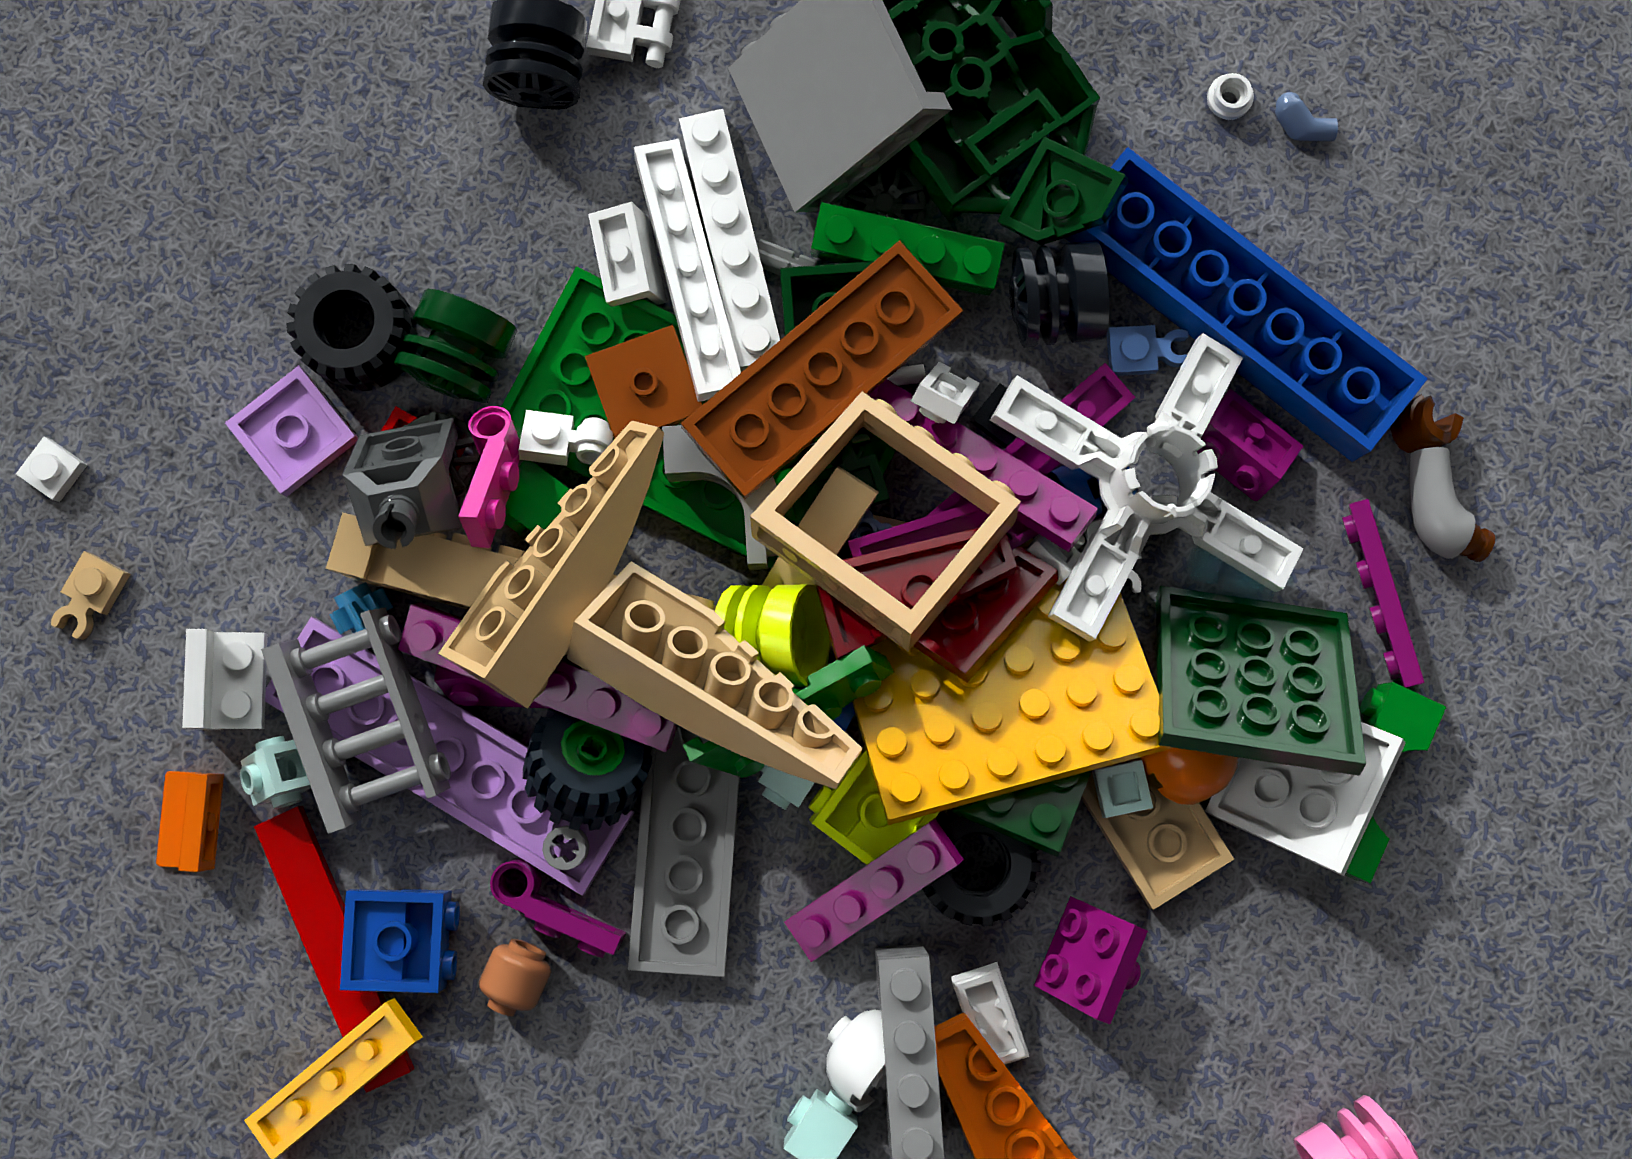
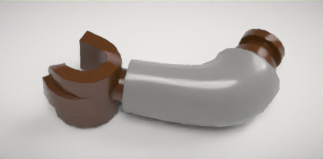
[1391,394,1495,562]

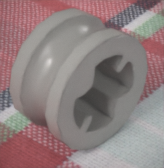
[542,825,590,870]

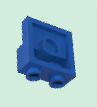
[340,889,460,993]

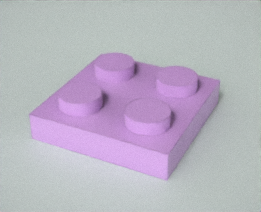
[225,365,359,497]

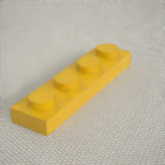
[244,998,423,1159]

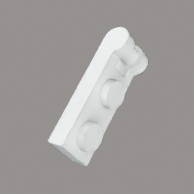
[911,362,980,424]

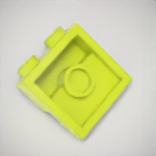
[808,745,940,865]

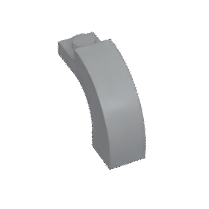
[662,425,784,570]

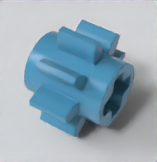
[329,582,393,634]

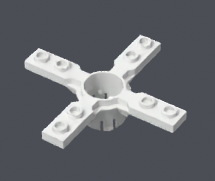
[990,333,1303,642]

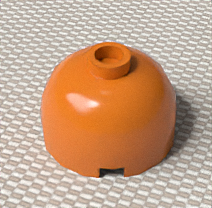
[1141,748,1239,805]

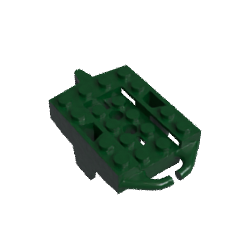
[883,0,1100,221]

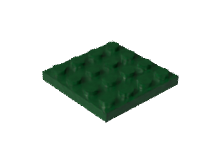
[1156,585,1366,776]

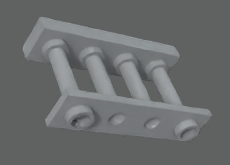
[261,607,451,834]

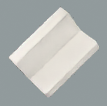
[588,202,666,307]

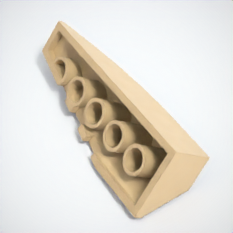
[438,421,664,709]
[567,561,863,789]

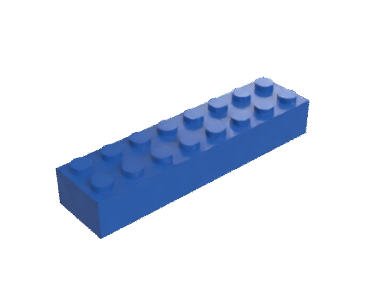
[1065,147,1428,462]

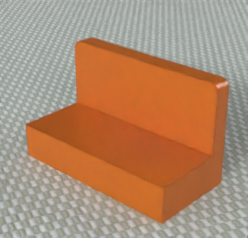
[156,771,224,872]

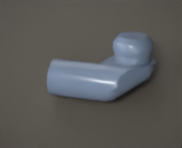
[1275,92,1338,141]

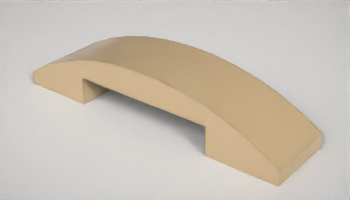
[762,466,879,589]

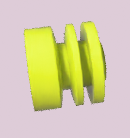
[715,584,831,687]

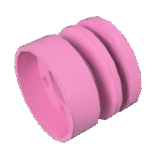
[1294,1095,1419,1159]

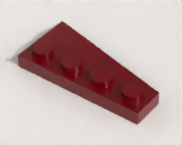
[815,527,1017,660]

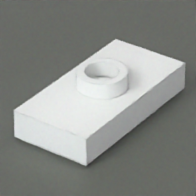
[951,962,1029,1065]

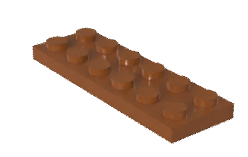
[680,240,963,500]

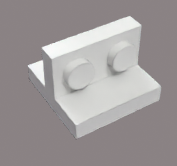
[182,629,268,730]

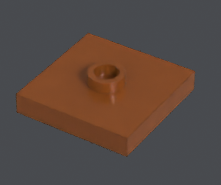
[585,325,702,439]

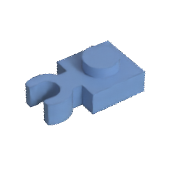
[1107,325,1188,376]

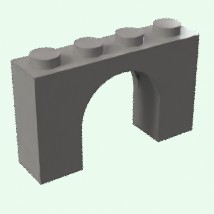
[875,944,944,1159]

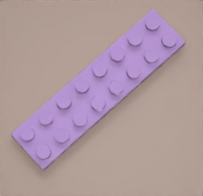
[265,617,635,896]

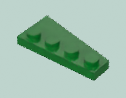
[683,645,894,777]

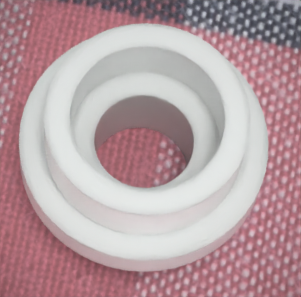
[1207,73,1254,120]

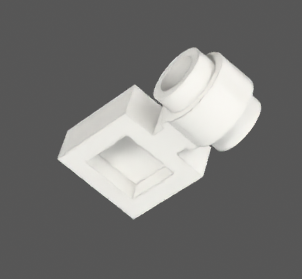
[518,410,614,466]

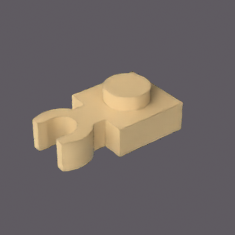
[51,551,131,640]

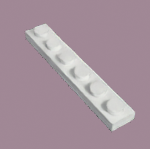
[679,109,780,372]
[634,139,741,402]

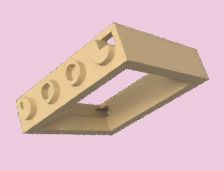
[750,391,1021,652]

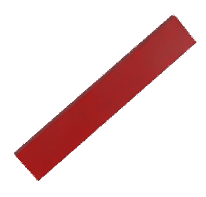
[254,806,415,1093]

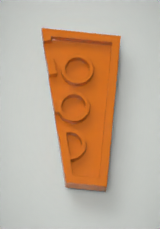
[934,1012,1077,1159]

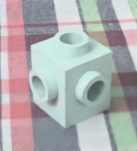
[240,736,311,809]

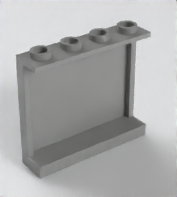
[728,0,952,213]

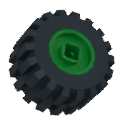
[523,708,653,831]

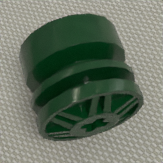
[394,288,517,403]

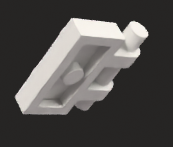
[586,0,680,68]

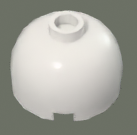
[826,1009,887,1112]

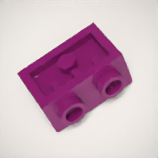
[1197,389,1303,501]

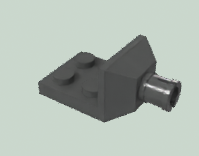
[343,418,463,549]

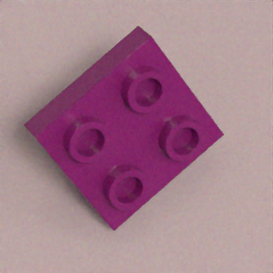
[1034,896,1148,1024]

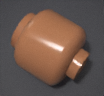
[479,939,551,1016]

